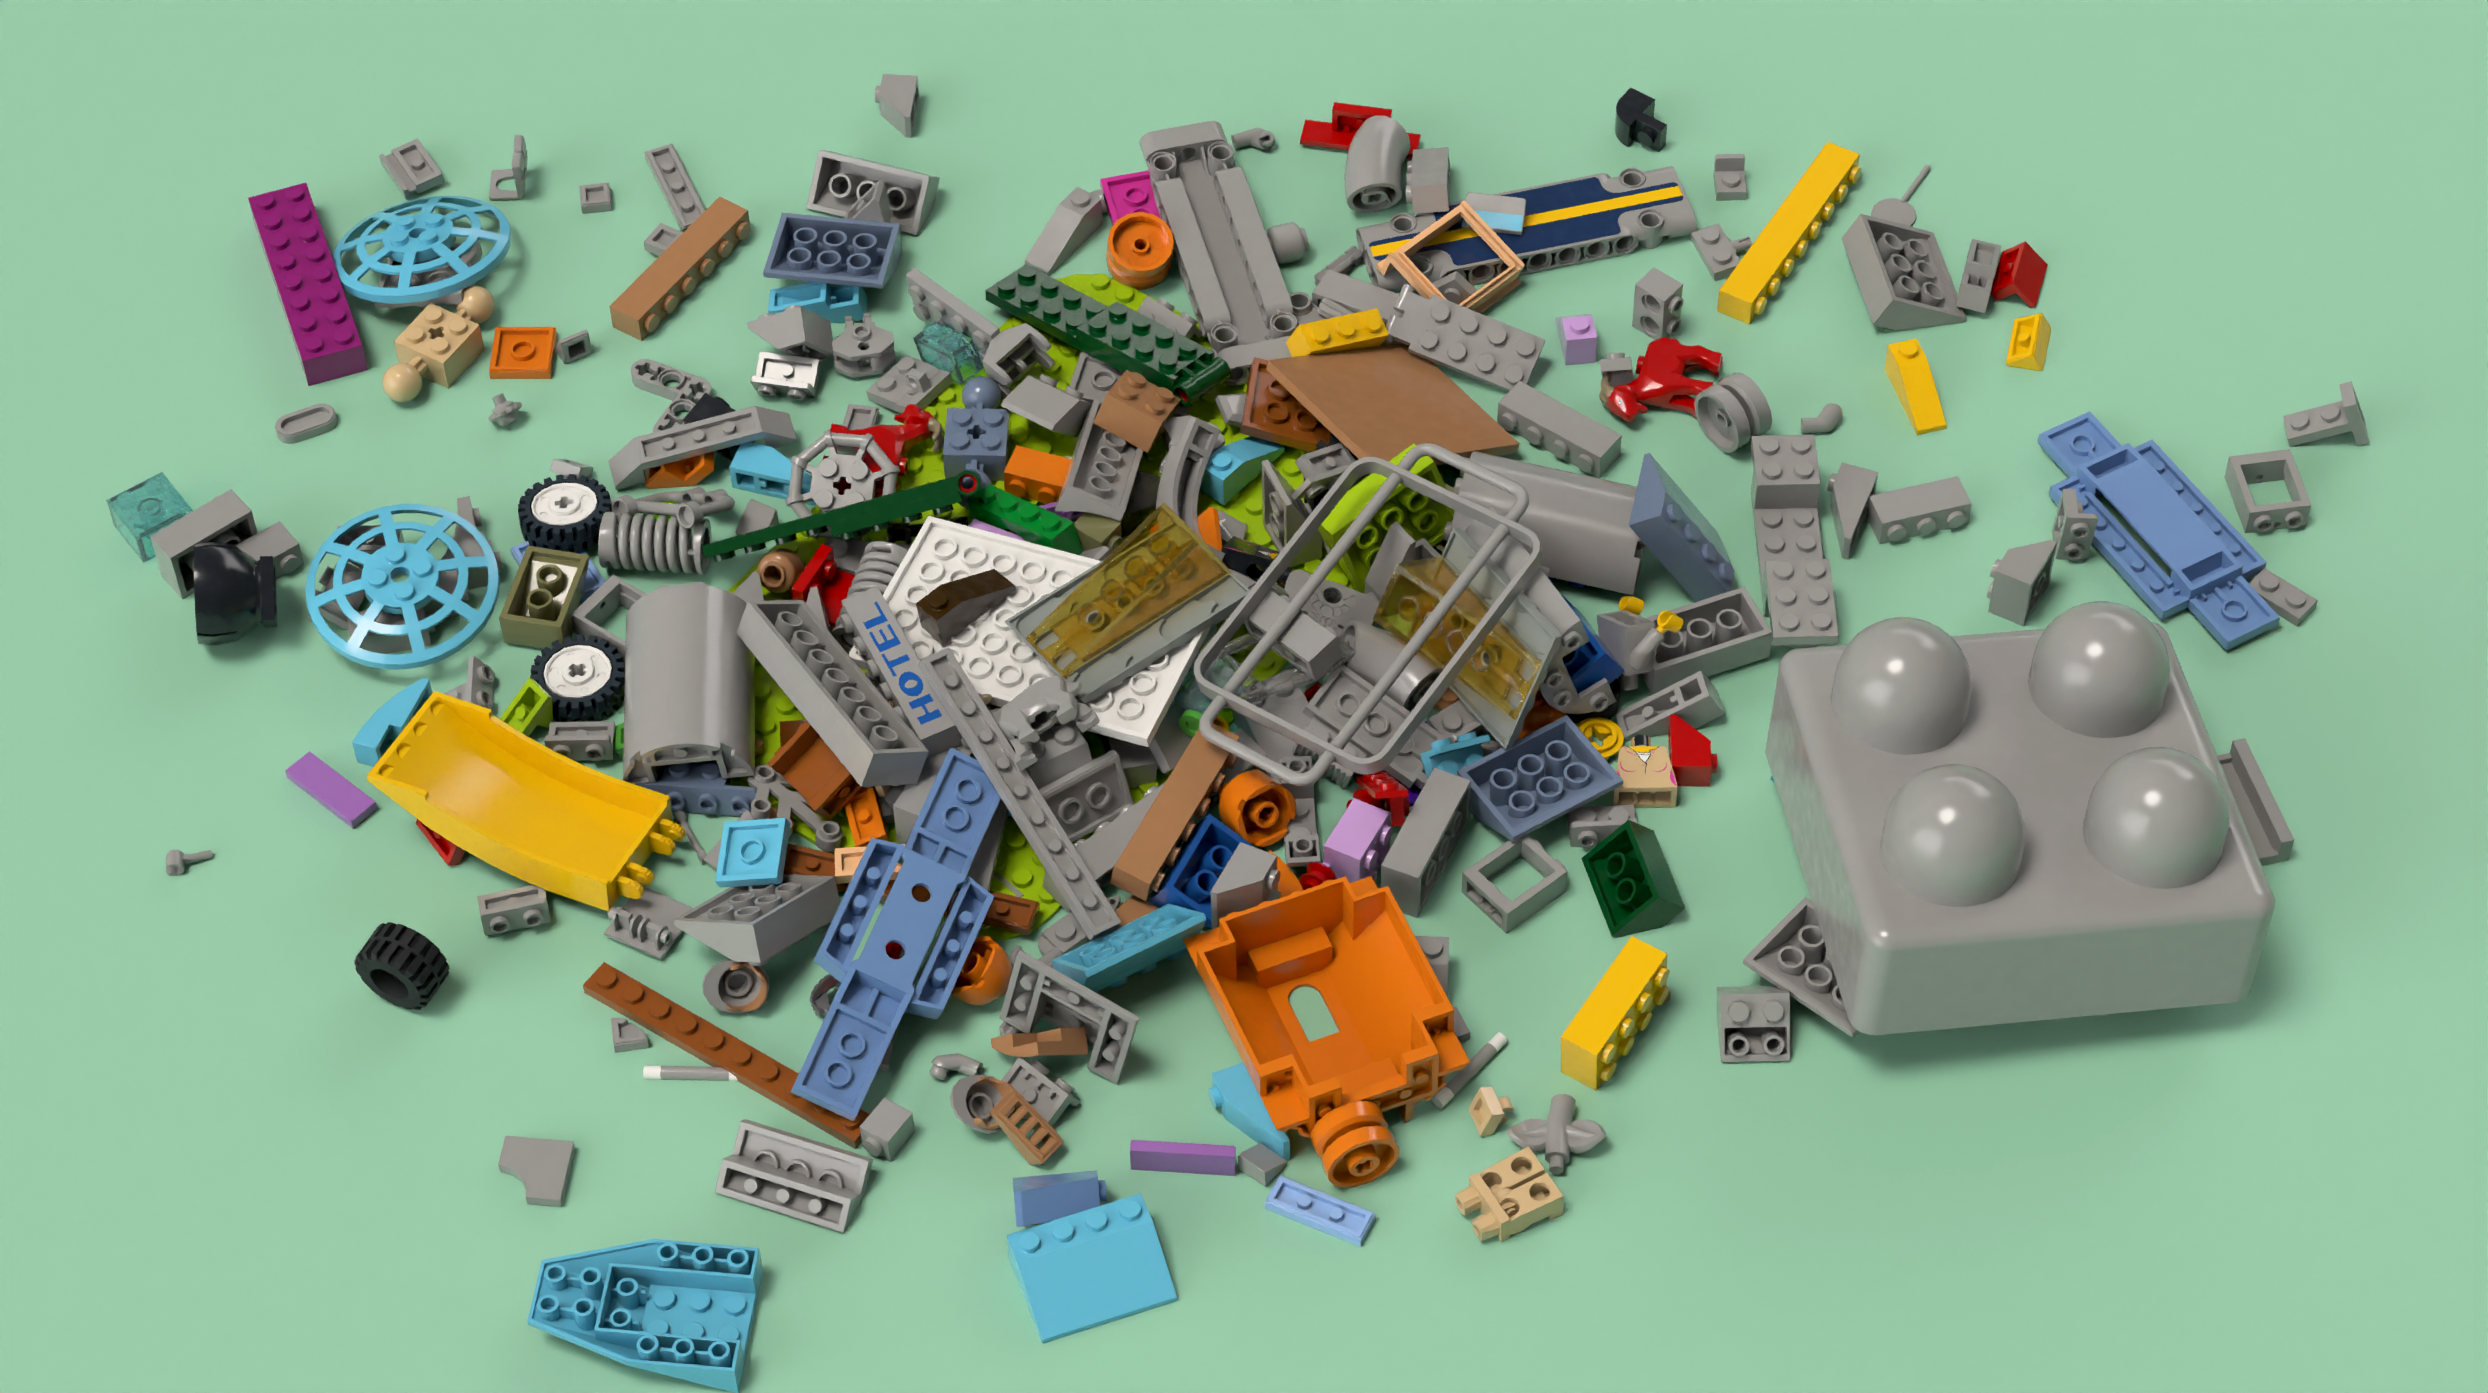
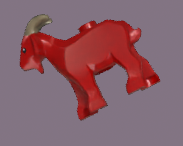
[1599,337,1723,422]
[823,404,944,498]

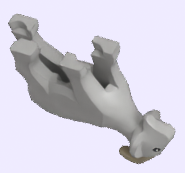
[960,676,1100,771]

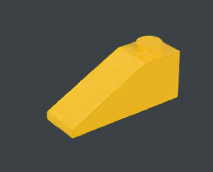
[1884,338,1947,435]

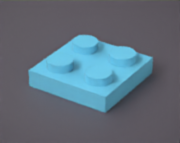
[715,818,791,888]

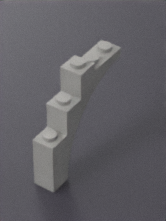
[347,496,503,654]

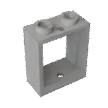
[2224,449,2311,533]
[571,575,646,662]
[1462,834,1567,934]

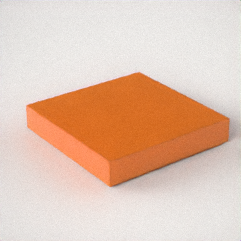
[489,327,557,379]

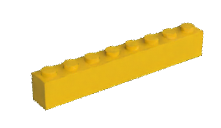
[1717,142,1861,324]

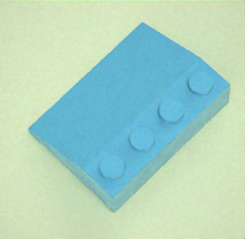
[1051,904,1207,994]
[1007,1193,1177,1344]

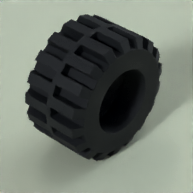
[354,922,450,1010]

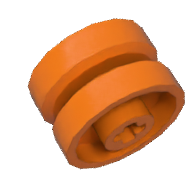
[1106,212,1174,290]
[1311,1101,1399,1188]

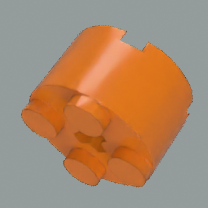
[1218,769,1296,847]

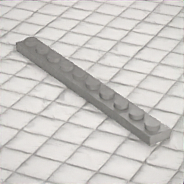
[918,647,1121,941]

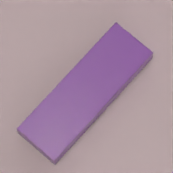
[285,751,378,828]
[1130,1140,1236,1176]

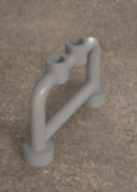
[611,487,735,528]

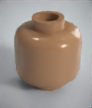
[757,548,804,593]

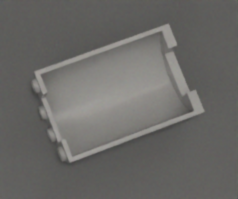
[1443,451,1645,595]
[1465,506,1616,714]
[623,582,755,785]

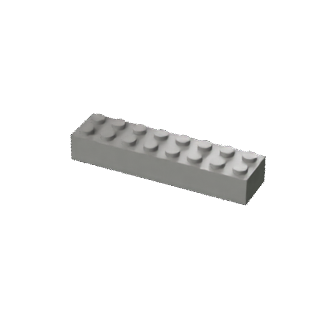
[736,600,929,787]

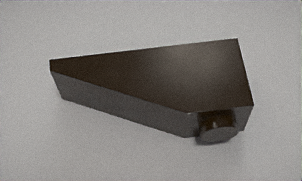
[916,569,1016,645]

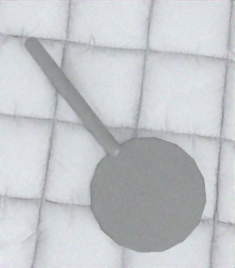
[1871,165,1930,227]

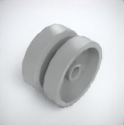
[1694,373,1772,453]

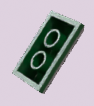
[1581,820,1685,938]

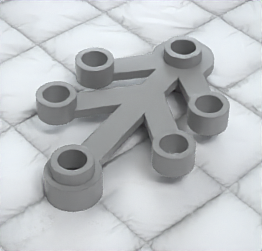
[748,765,843,852]

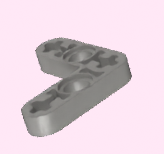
[631,359,712,433]

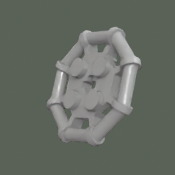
[785,430,900,541]

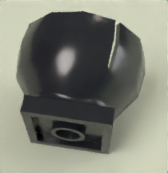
[194,542,277,645]

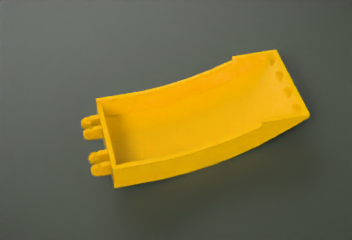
[367,691,686,912]

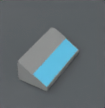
[1462,192,1526,235]

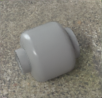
[1267,222,1309,264]

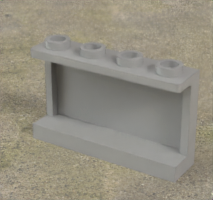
[2217,738,2294,866]

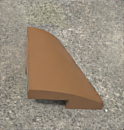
[991,1027,1088,1057]

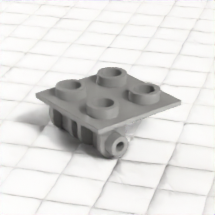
[604,886,693,960]

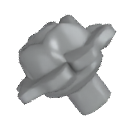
[488,393,522,426]

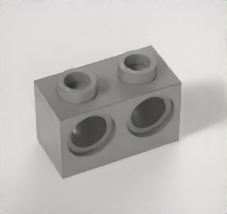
[1632,268,1683,340]

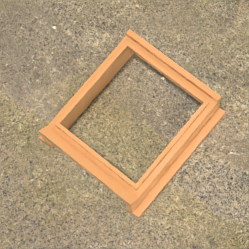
[1376,200,1525,314]

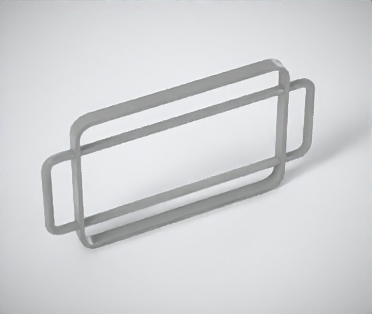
[1194,443,1542,786]

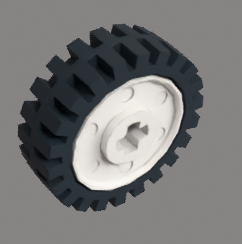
[518,474,612,553]
[530,635,625,722]

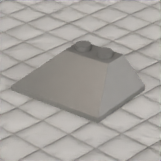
[999,950,1140,1085]

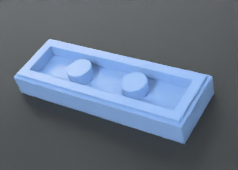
[1265,1175,1375,1247]

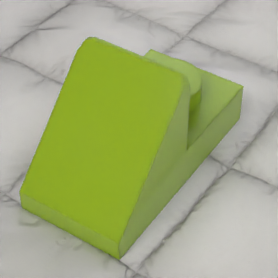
[499,678,553,737]

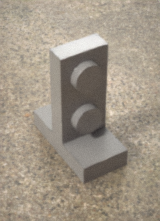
[2283,381,2370,447]

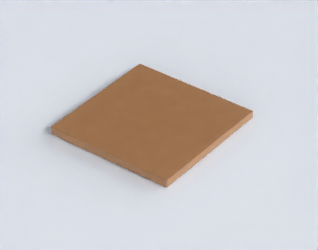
[1266,343,1520,465]

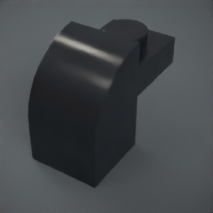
[1615,87,1667,152]

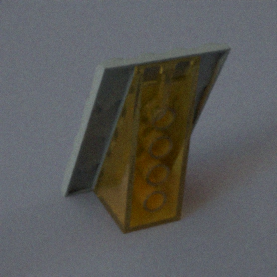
[1004,502,1250,703]
[1373,527,1562,750]

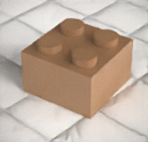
[1093,370,1181,453]

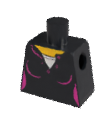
[1221,536,1293,585]

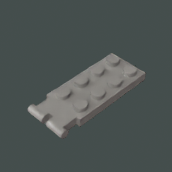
[1384,284,1545,392]
[1302,662,1447,790]

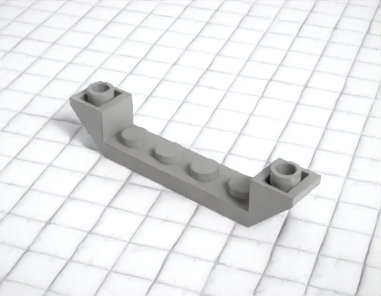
[608,406,797,490]

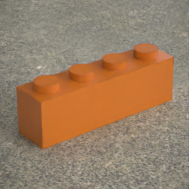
[1003,445,1135,523]

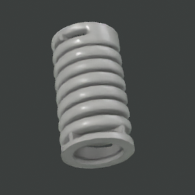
[598,512,712,575]
[831,541,908,654]

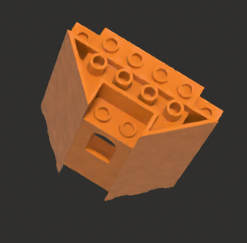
[1183,876,1470,1138]

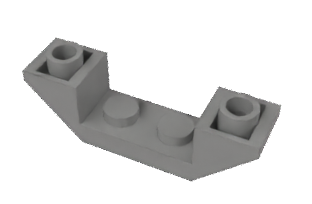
[1279,756,1321,867]

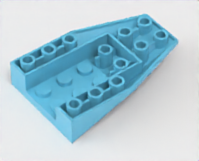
[528,1239,763,1393]

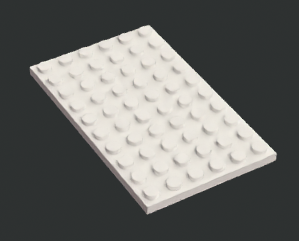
[848,516,1212,747]

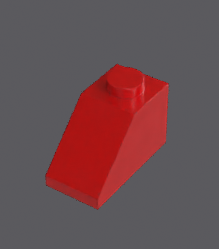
[1668,714,1717,787]

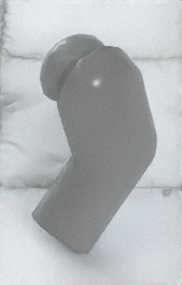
[1231,128,1275,150]
[1801,403,1842,433]
[930,1053,983,1080]

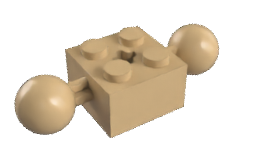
[382,286,495,402]

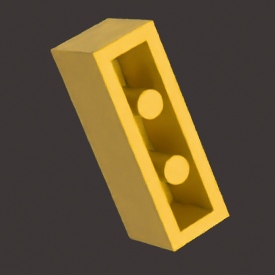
[1286,308,1389,357]

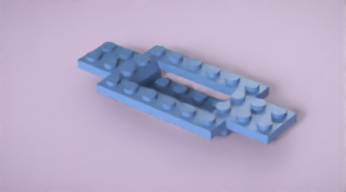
[2038,411,2280,650]

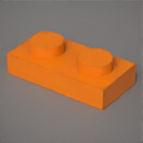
[844,786,890,847]

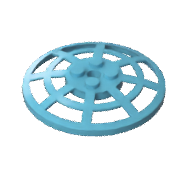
[332,196,512,304]
[305,504,500,670]

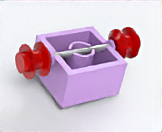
[1299,789,1393,890]

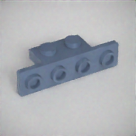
[638,763,759,816]

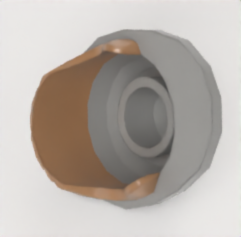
[702,959,770,1014]
[950,1075,1017,1134]

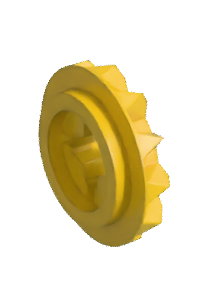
[1576,717,1624,761]

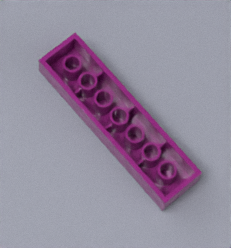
[248,183,368,386]

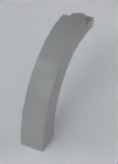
[1156,417,1225,562]

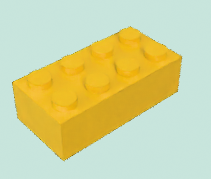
[1561,936,1670,1091]

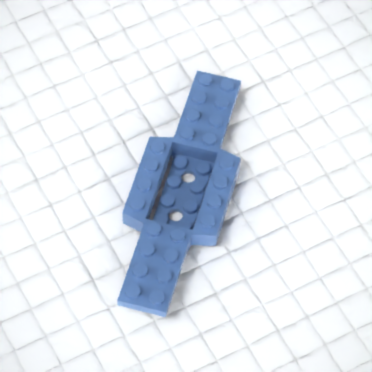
[791,747,1001,1121]

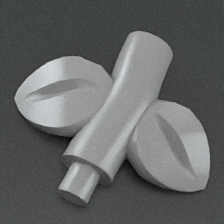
[1507,1094,1606,1174]

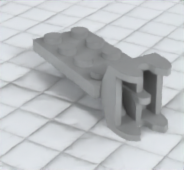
[906,267,1055,400]

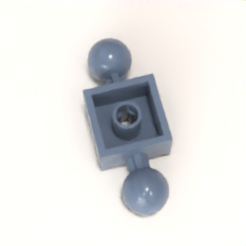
[943,376,1011,509]

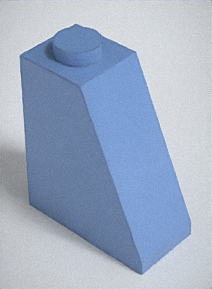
[1013,1170,1107,1227]

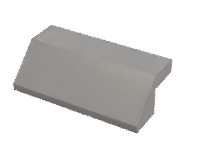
[715,1119,873,1233]

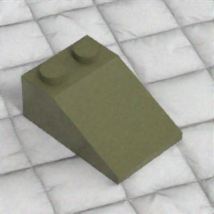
[499,546,590,650]

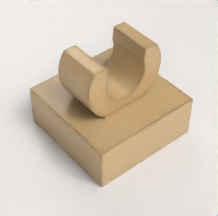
[1468,1087,1514,1136]

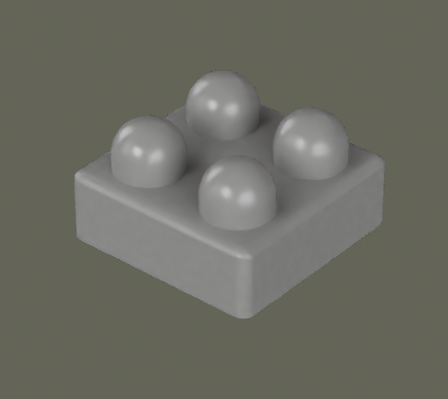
[1765,601,2275,1035]

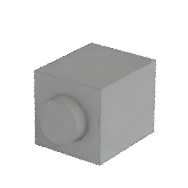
[860,1097,915,1162]

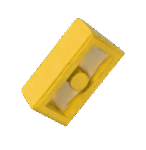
[2006,313,2051,371]

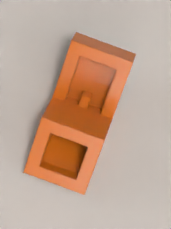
[645,451,714,489]

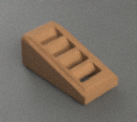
[989,1089,1064,1165]

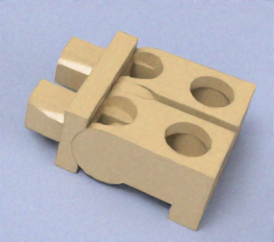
[1455,1146,1563,1242]

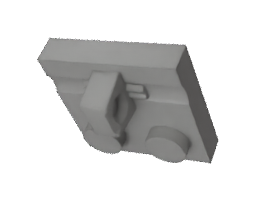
[866,355,953,414]

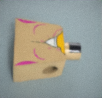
[1613,735,1677,808]

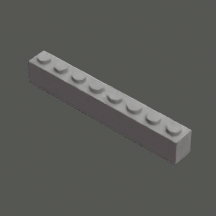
[1042,728,1267,913]

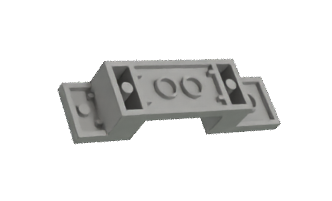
[1751,435,1839,645]

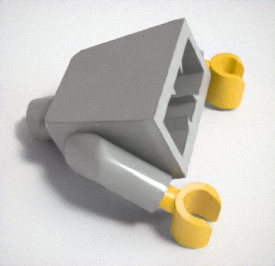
[1597,596,1683,690]

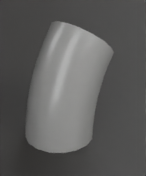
[1344,115,1410,213]
[1333,619,1444,712]

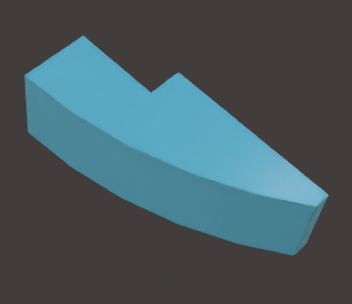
[768,282,868,323]
[352,678,433,767]

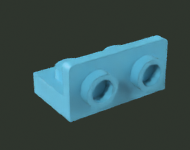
[1420,732,1490,779]

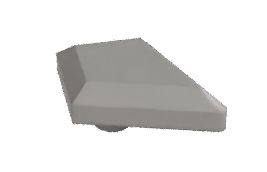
[1215,393,1246,427]

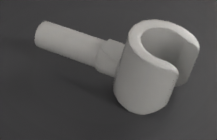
[166,850,212,876]

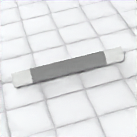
[1432,1032,1507,1109]
[643,1065,737,1081]

